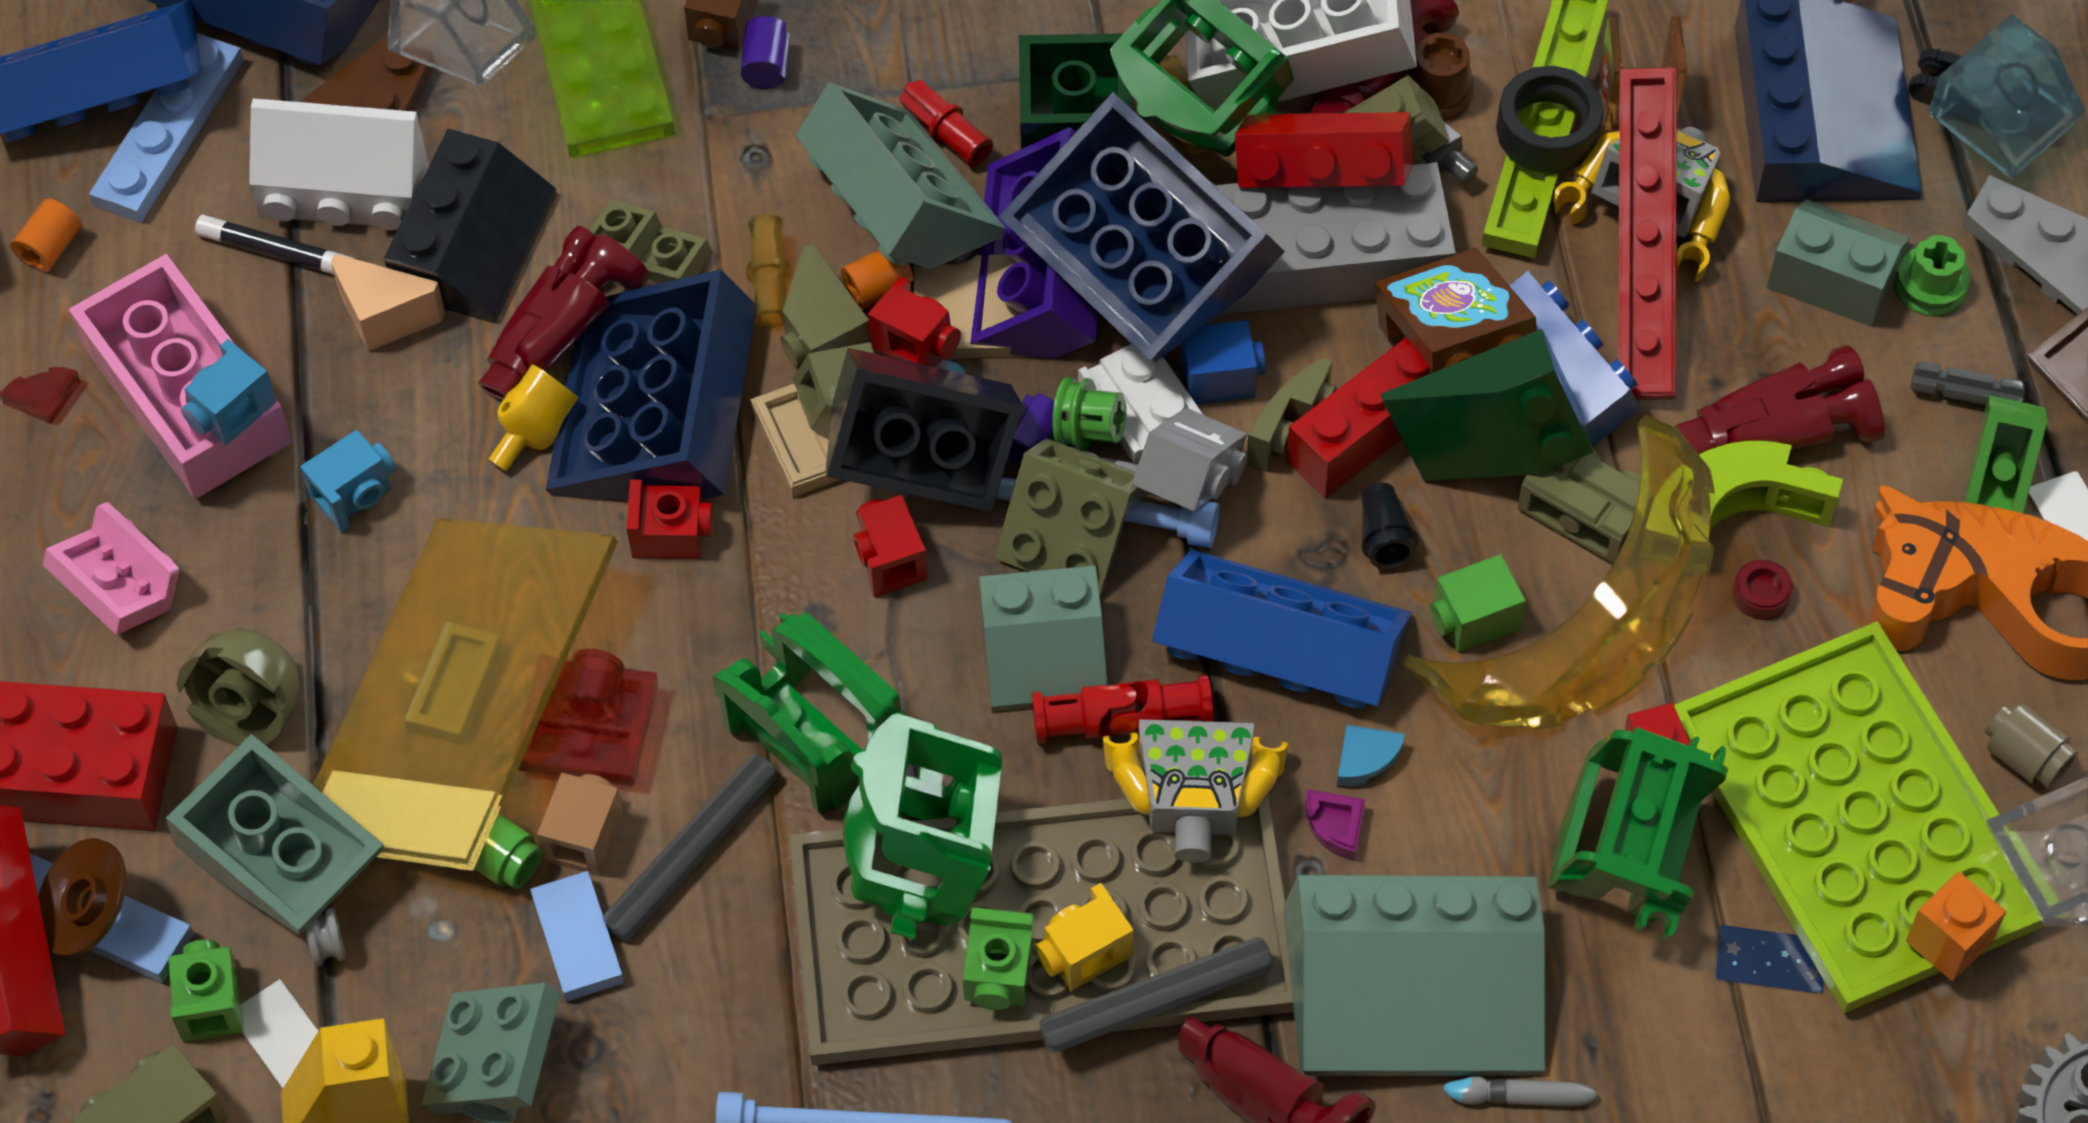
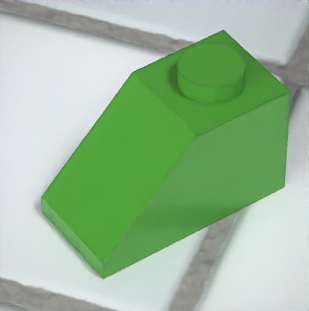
[1964,395,2048,513]

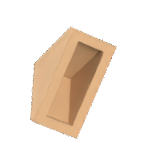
[331,254,445,352]

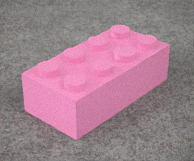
[68,254,293,499]

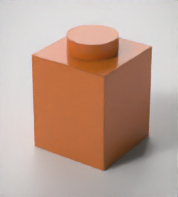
[1906,871,2007,982]

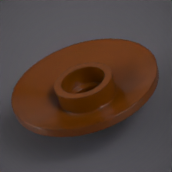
[38,838,127,957]

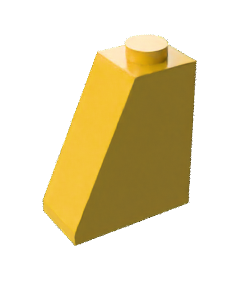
[281,1018,410,1123]

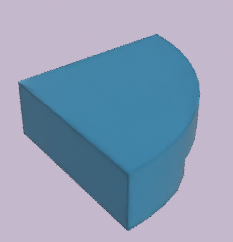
[1337,725,1405,787]

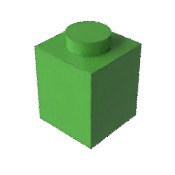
[1429,554,1526,653]

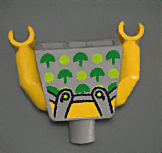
[1554,127,1730,283]
[1103,719,1288,863]

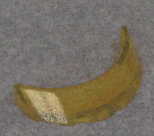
[1399,415,1715,730]

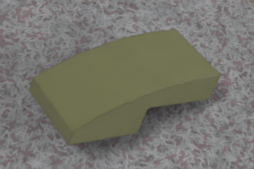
[589,199,713,284]
[1246,358,1338,472]

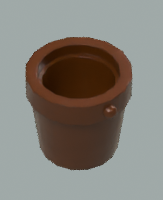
[1405,33,1474,121]

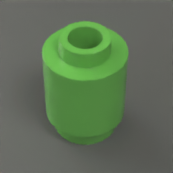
[462,809,543,889]

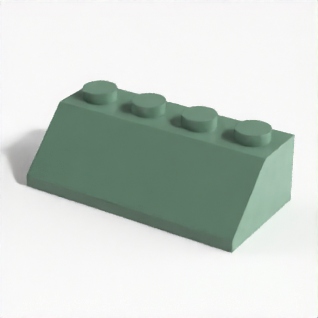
[795,82,1006,269]

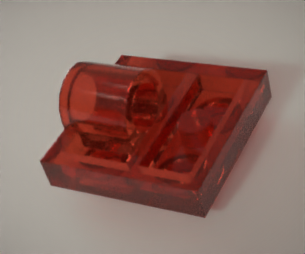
[515,649,659,787]

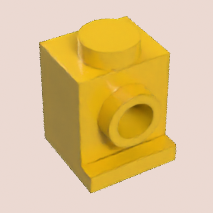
[1034,883,1134,991]

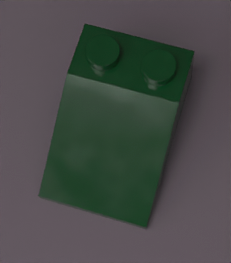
[1381,329,1594,481]

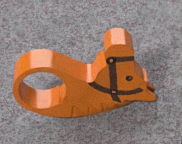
[1870,485,2088,680]

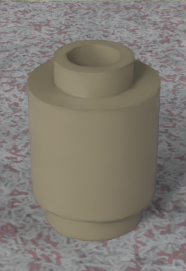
[1985,703,2078,789]

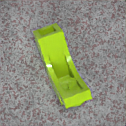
[1640,441,1843,573]

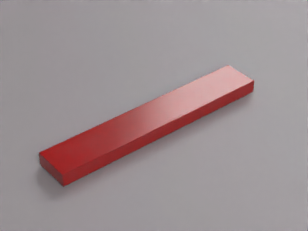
[1618,68,1677,400]

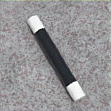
[195,214,355,275]

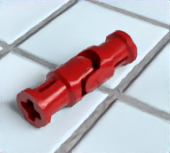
[1031,675,1213,744]

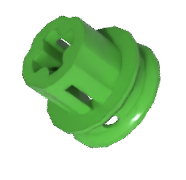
[1895,235,1971,316]
[1053,376,1127,451]

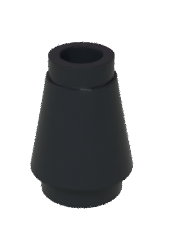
[1361,482,1419,570]

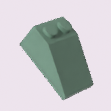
[166,734,384,935]

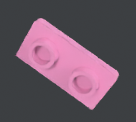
[43,502,179,635]

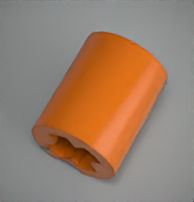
[10,198,82,272]
[841,250,914,310]

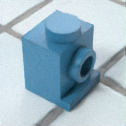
[181,339,277,445]
[300,429,397,534]

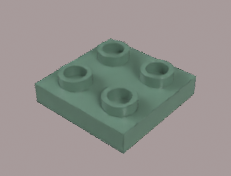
[421,982,561,1123]

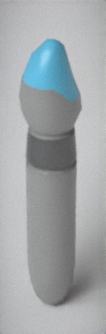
[1443,1076,1598,1107]

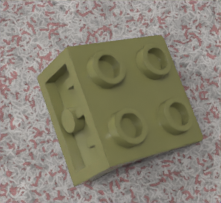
[995,438,1147,595]

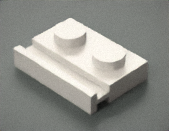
[1078,344,1202,464]

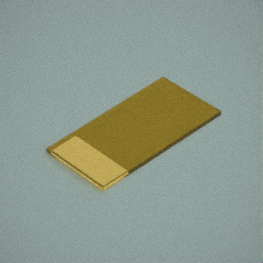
[313,518,618,871]

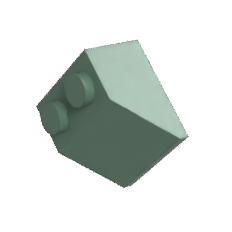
[1767,199,1910,327]
[979,566,1107,712]

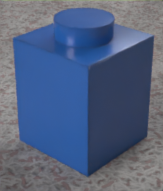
[1180,320,1265,405]

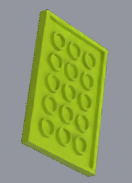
[1674,621,2061,1014]

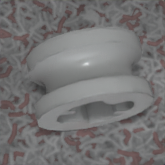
[305,907,346,967]

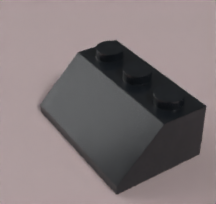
[384,129,557,324]
[825,348,1023,512]

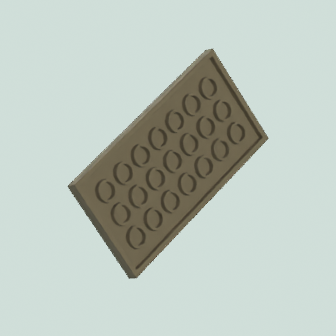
[790,794,1294,1065]

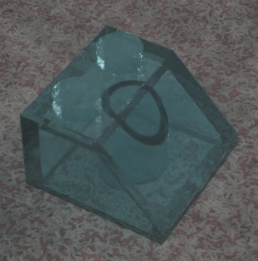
[1928,14,2086,179]

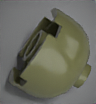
[176,628,300,746]

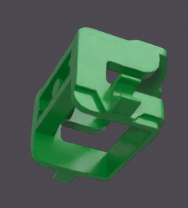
[1110,0,1294,157]
[713,612,905,814]
[843,713,1003,940]
[1548,727,1728,941]

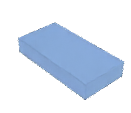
[530,871,624,1002]

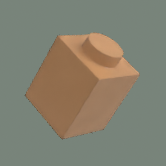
[537,772,624,876]

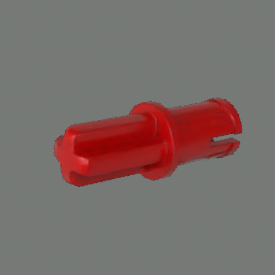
[899,80,994,167]

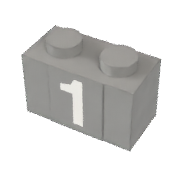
[1131,408,1248,511]

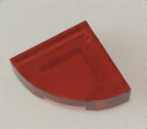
[0,367,81,424]

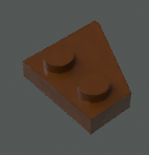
[301,36,438,112]

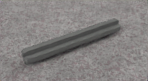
[603,754,777,941]
[1040,937,1273,1053]

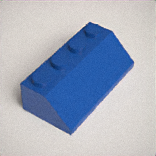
[0,0,201,142]
[1152,550,1412,708]

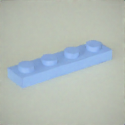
[89,33,244,223]

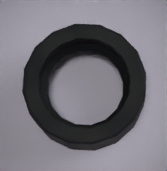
[1496,66,1604,173]

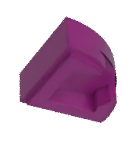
[1305,789,1366,861]

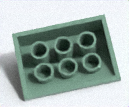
[1283,875,1545,1076]

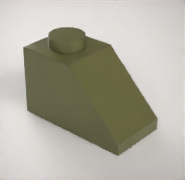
[780,242,871,366]

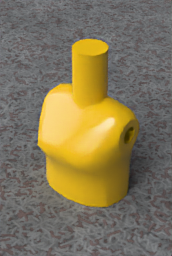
[488,364,579,472]

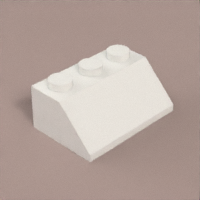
[249,98,429,230]

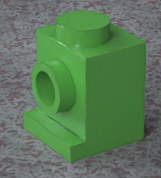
[963,907,1034,1010]
[168,940,244,1043]

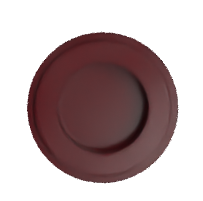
[1732,560,1793,620]

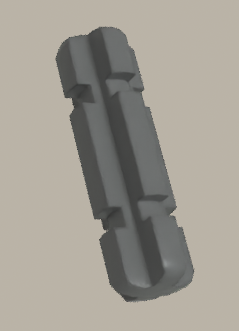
[1911,361,2025,405]

